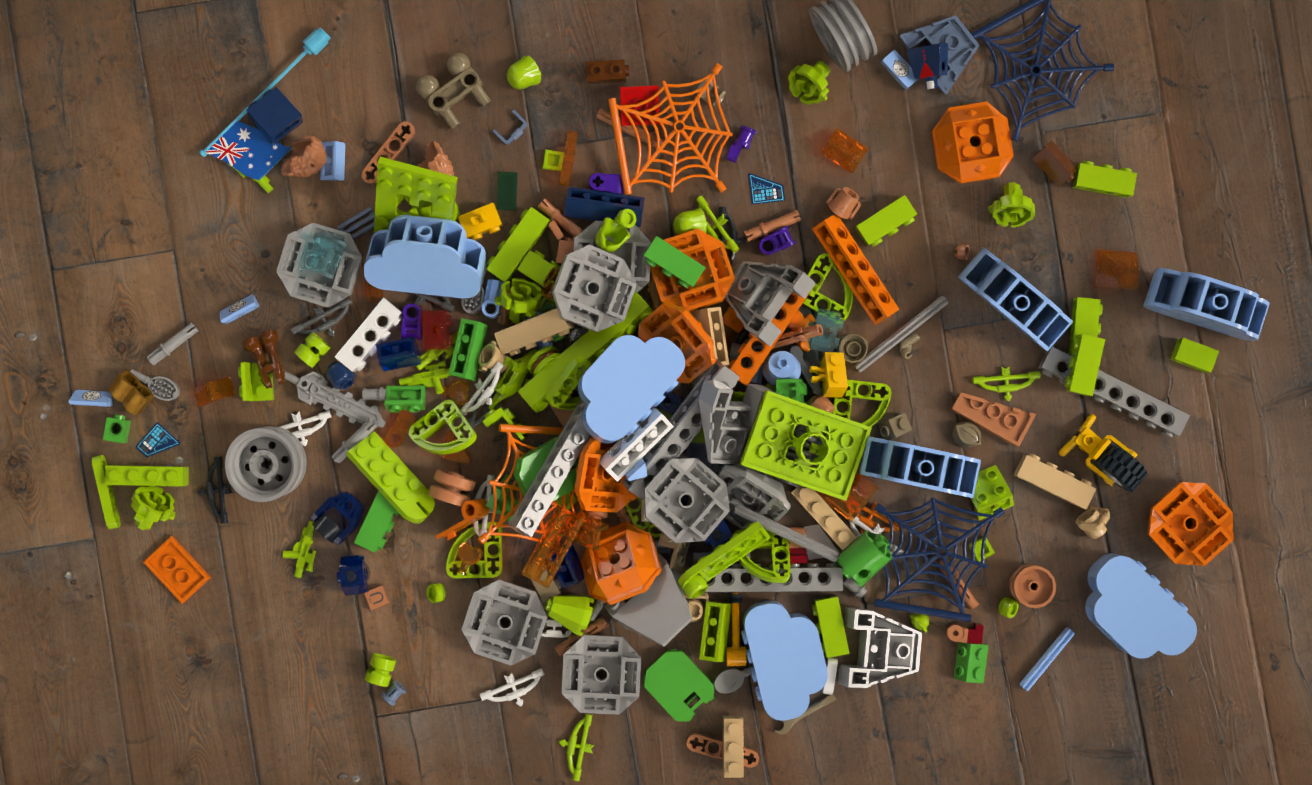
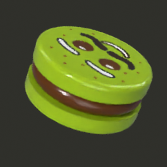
[527,346,560,377]

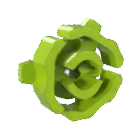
[788,61,831,105]
[988,182,1035,228]
[495,278,542,324]
[131,486,175,530]

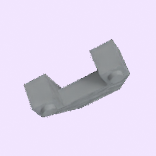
[725,261,815,347]
[699,380,777,464]
[604,553,693,647]
[838,607,922,688]

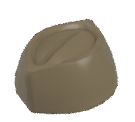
[838,334,868,363]
[952,420,982,449]

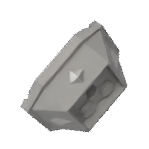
[574,221,651,294]
[276,223,363,308]
[552,244,637,332]
[644,458,730,543]
[716,463,791,529]
[461,579,548,665]
[562,634,641,715]

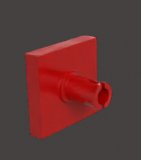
[619,85,660,126]

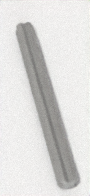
[854,296,948,373]
[733,504,840,562]

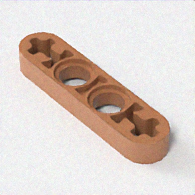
[362,121,415,185]
[686,733,759,768]

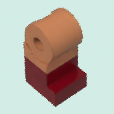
[789,527,808,564]
[945,623,984,644]

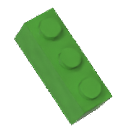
[644,236,706,288]
[448,318,488,381]
[354,491,399,553]

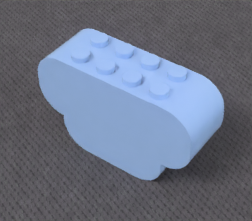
[364,215,486,298]
[958,247,1073,352]
[1144,268,1270,341]
[578,335,685,443]
[858,436,981,498]
[1085,553,1197,658]
[741,600,828,721]

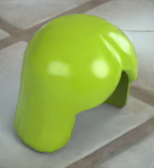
[507,55,541,90]
[673,208,707,235]
[595,217,630,253]

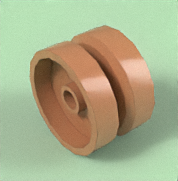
[428,469,476,507]
[1009,564,1056,608]

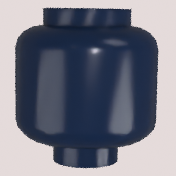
[326,361,355,390]

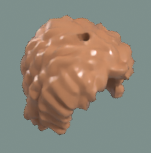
[281,135,327,177]
[418,141,454,176]

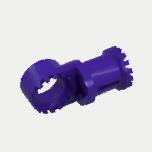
[726,125,757,163]

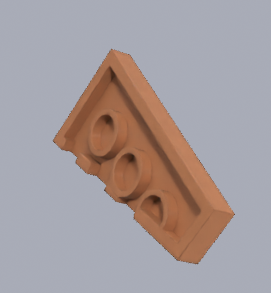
[951,392,1036,448]

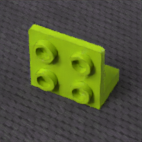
[238,362,274,402]
[970,465,1014,521]

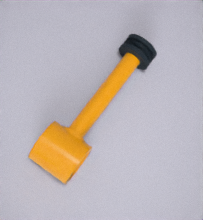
[726,593,747,666]

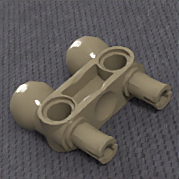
[415,52,491,130]

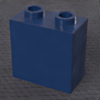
[247,87,303,145]

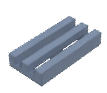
[337,207,375,240]

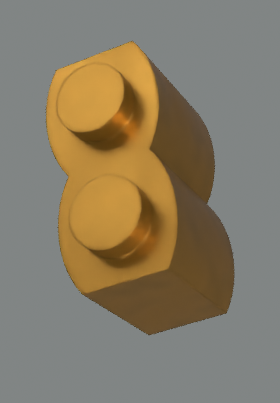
[108,370,155,416]

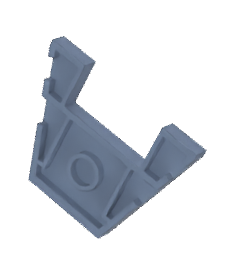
[899,15,979,96]

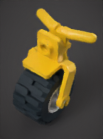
[1059,414,1148,492]

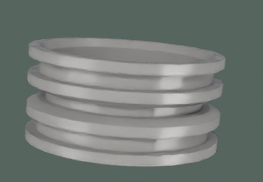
[809,0,877,73]
[225,426,307,502]

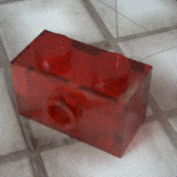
[423,311,452,351]

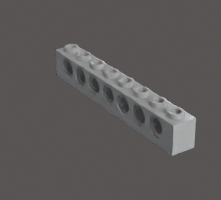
[1038,347,1190,438]
[621,359,740,501]
[507,399,590,537]
[688,563,843,592]

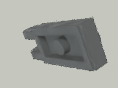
[789,345,822,396]

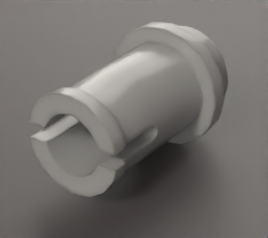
[362,387,386,402]
[843,577,867,599]

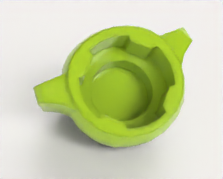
[909,613,929,633]

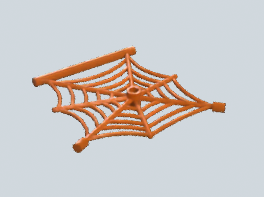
[608,63,732,195]
[477,424,600,545]

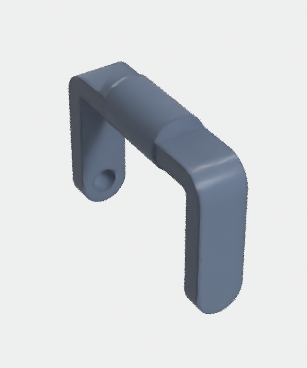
[492,109,527,145]

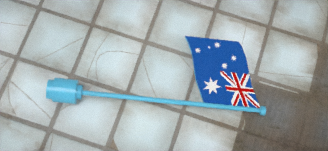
[199,27,331,180]

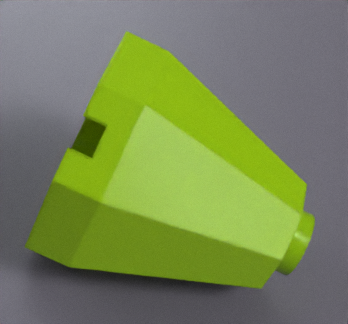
[545,594,594,636]

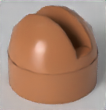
[954,244,970,260]

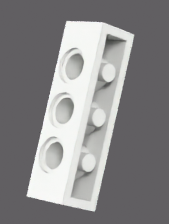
[335,298,403,372]
[599,406,674,482]

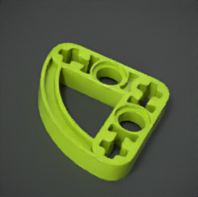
[803,253,853,323]
[546,357,593,410]
[833,380,891,427]
[409,400,477,455]
[446,522,503,578]
[733,529,791,583]

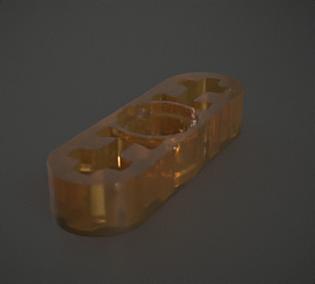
[559,131,578,187]

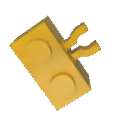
[458,203,503,240]
[809,352,848,397]

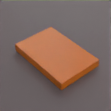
[143,535,211,604]

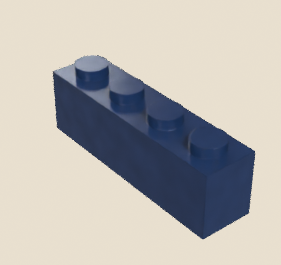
[565,187,645,227]

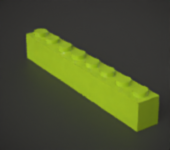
[518,291,653,413]

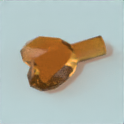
[440,380,469,405]
[458,542,483,575]

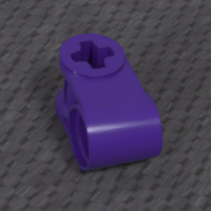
[589,173,624,195]
[758,226,796,256]
[401,304,423,341]

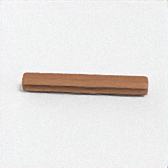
[596,108,665,150]

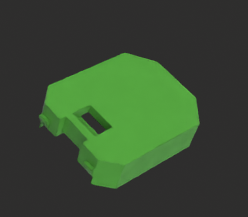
[513,437,578,502]
[643,649,715,722]

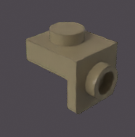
[692,75,726,107]
[878,413,912,440]

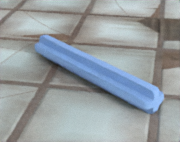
[1020,627,1075,691]

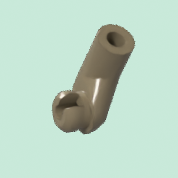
[899,332,920,359]

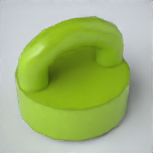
[614,209,636,229]
[426,583,446,603]
[998,597,1019,618]

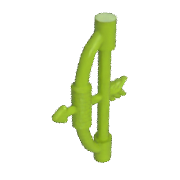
[696,196,739,253]
[972,366,1041,401]
[559,713,594,781]

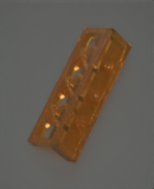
[521,505,584,588]

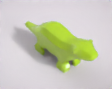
[488,348,539,410]

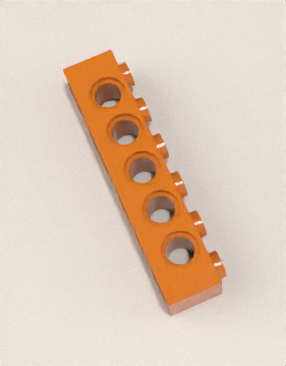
[812,214,899,325]
[727,291,811,387]

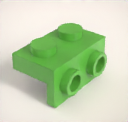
[384,386,426,413]
[954,642,989,683]

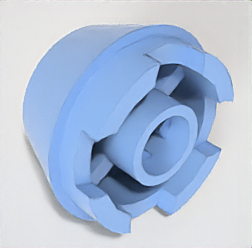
[762,351,801,387]

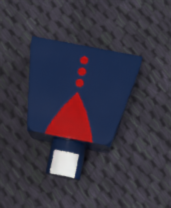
[907,43,948,90]

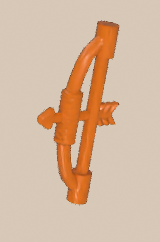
[843,495,904,534]

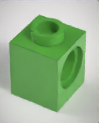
[103,414,131,443]

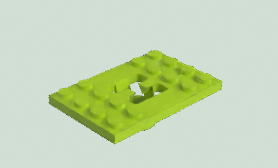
[374,156,458,233]
[740,390,872,501]

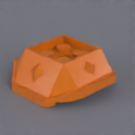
[931,101,1014,184]
[650,229,735,312]
[638,301,716,383]
[574,437,638,513]
[1147,482,1234,566]
[581,522,662,605]

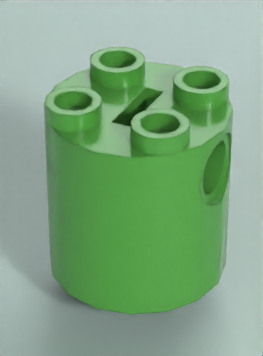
[837,530,892,587]

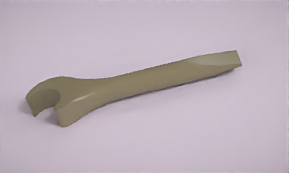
[774,694,836,735]

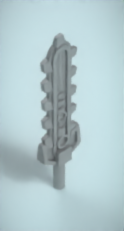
[283,370,386,428]

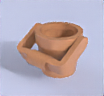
[826,187,861,220]

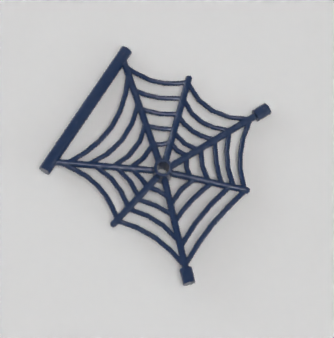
[970,0,1114,141]
[874,497,1005,622]

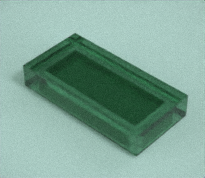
[497,172,518,211]

